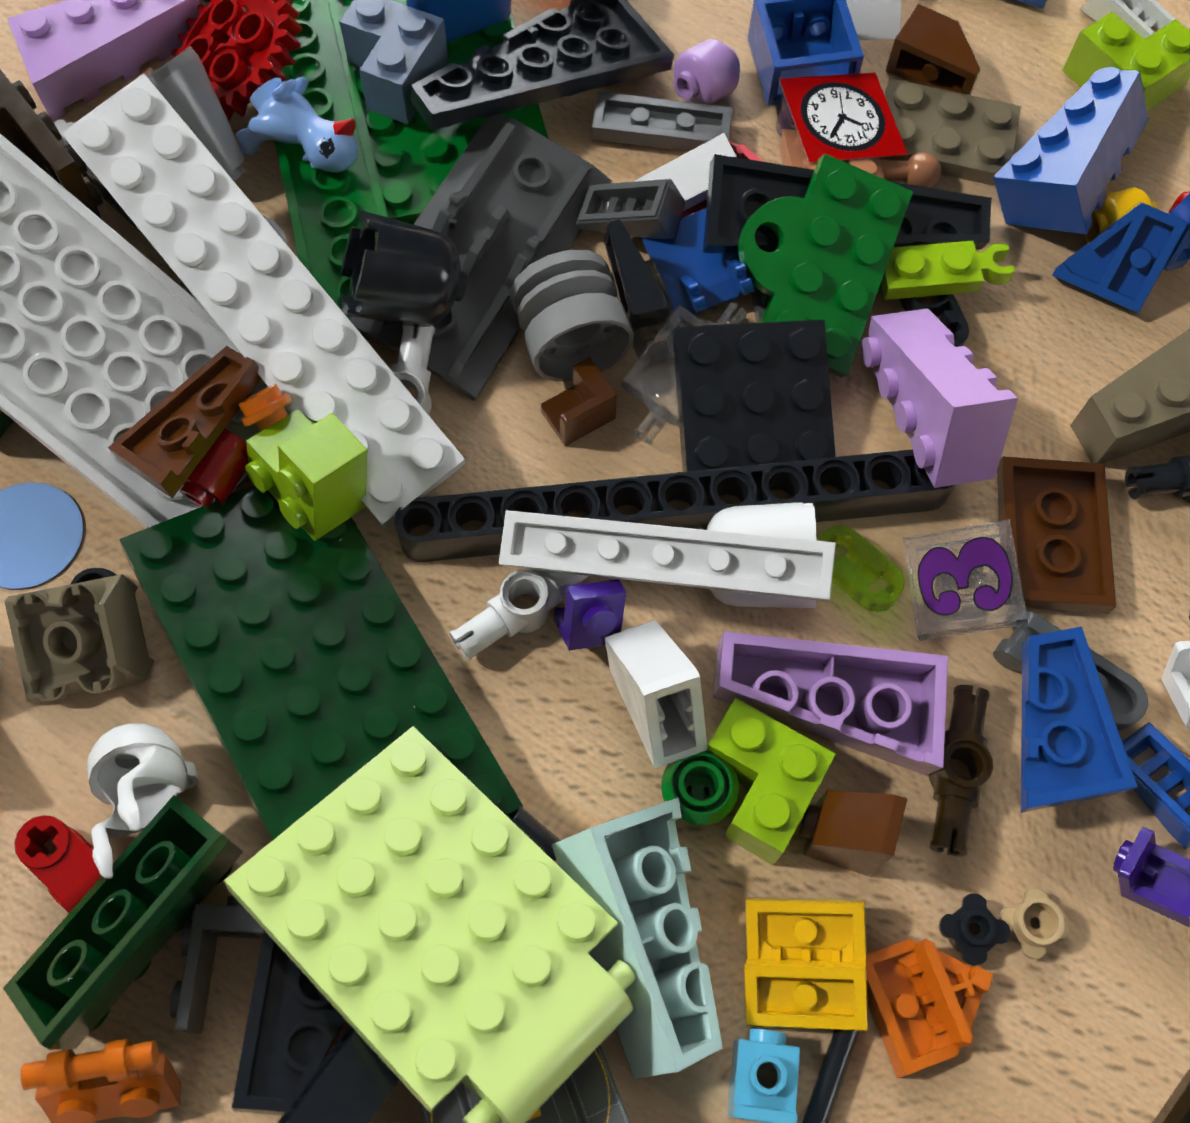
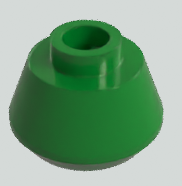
[661,750,739,826]

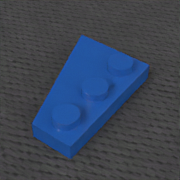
[1021,627,1138,813]

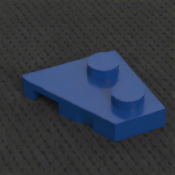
[1052,202,1188,313]

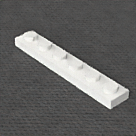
[498,510,836,602]

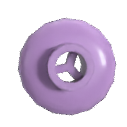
[673,39,740,105]

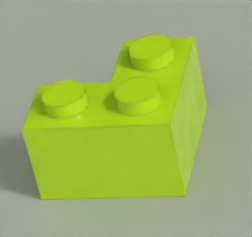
[1062,12,1190,111]
[245,409,368,541]
[707,697,836,865]

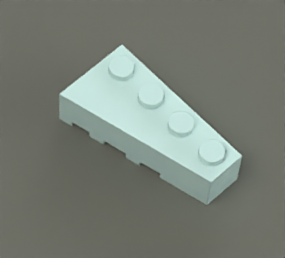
[552,798,723,1079]

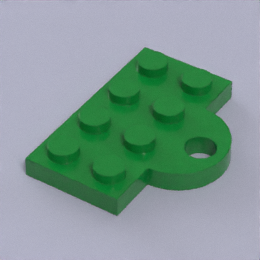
[738,154,913,377]

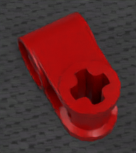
[14,815,102,913]

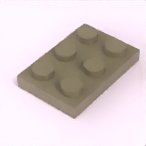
[879,78,1021,186]

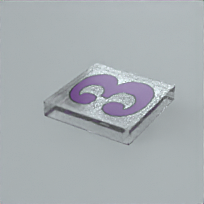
[903,519,1028,641]

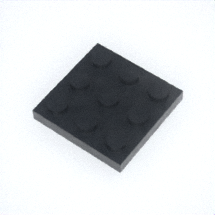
[672,320,836,472]

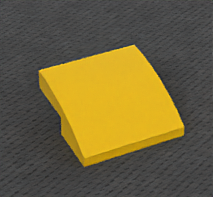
[744,897,868,1031]

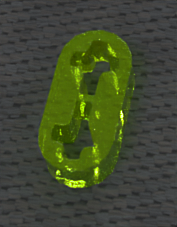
[818,525,905,612]

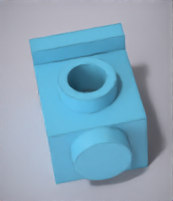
[727,1029,800,1123]

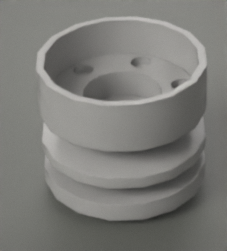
[510,250,634,382]

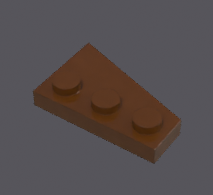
[108,346,262,499]

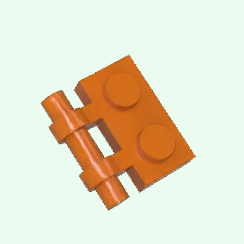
[20,1039,182,1123]

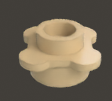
[999,888,1071,959]

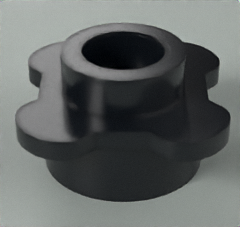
[939,893,1010,965]

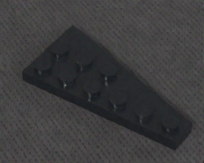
[410,0,674,130]

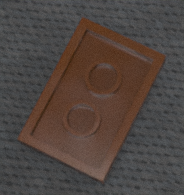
[997,456,1116,614]

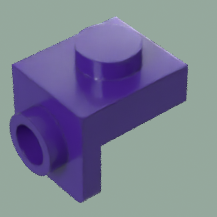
[553,579,626,651]
[1113,827,1190,927]

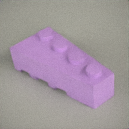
[7,0,200,122]
[861,308,1018,488]
[713,631,948,775]

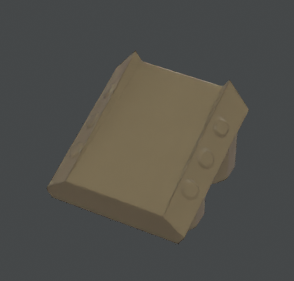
[5,574,154,703]

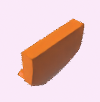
[866,939,994,1078]

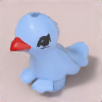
[236,77,359,173]

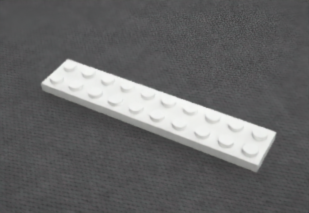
[61,73,466,528]

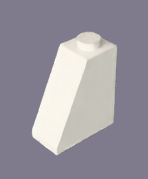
[604,620,708,768]

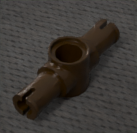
[929,685,993,856]

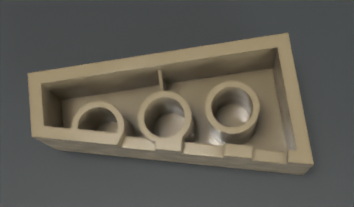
[1070,329,1190,463]

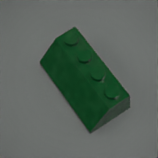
[3,795,244,1050]

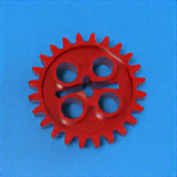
[171,0,302,121]

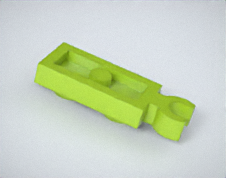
[881,241,1015,300]

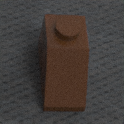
[885,4,981,95]
[799,790,908,876]

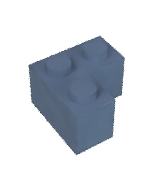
[339,0,449,124]

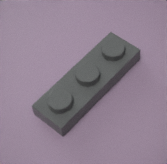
[592,91,733,151]

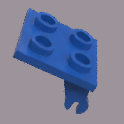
[641,209,758,323]

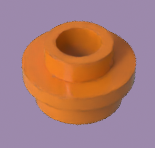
[238,384,292,430]

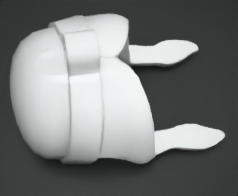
[86,723,199,879]

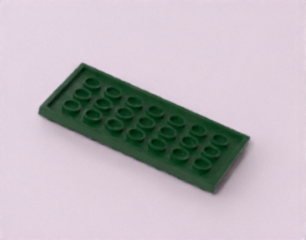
[119,486,523,841]

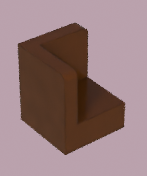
[541,357,617,447]

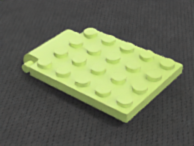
[224,726,636,1123]

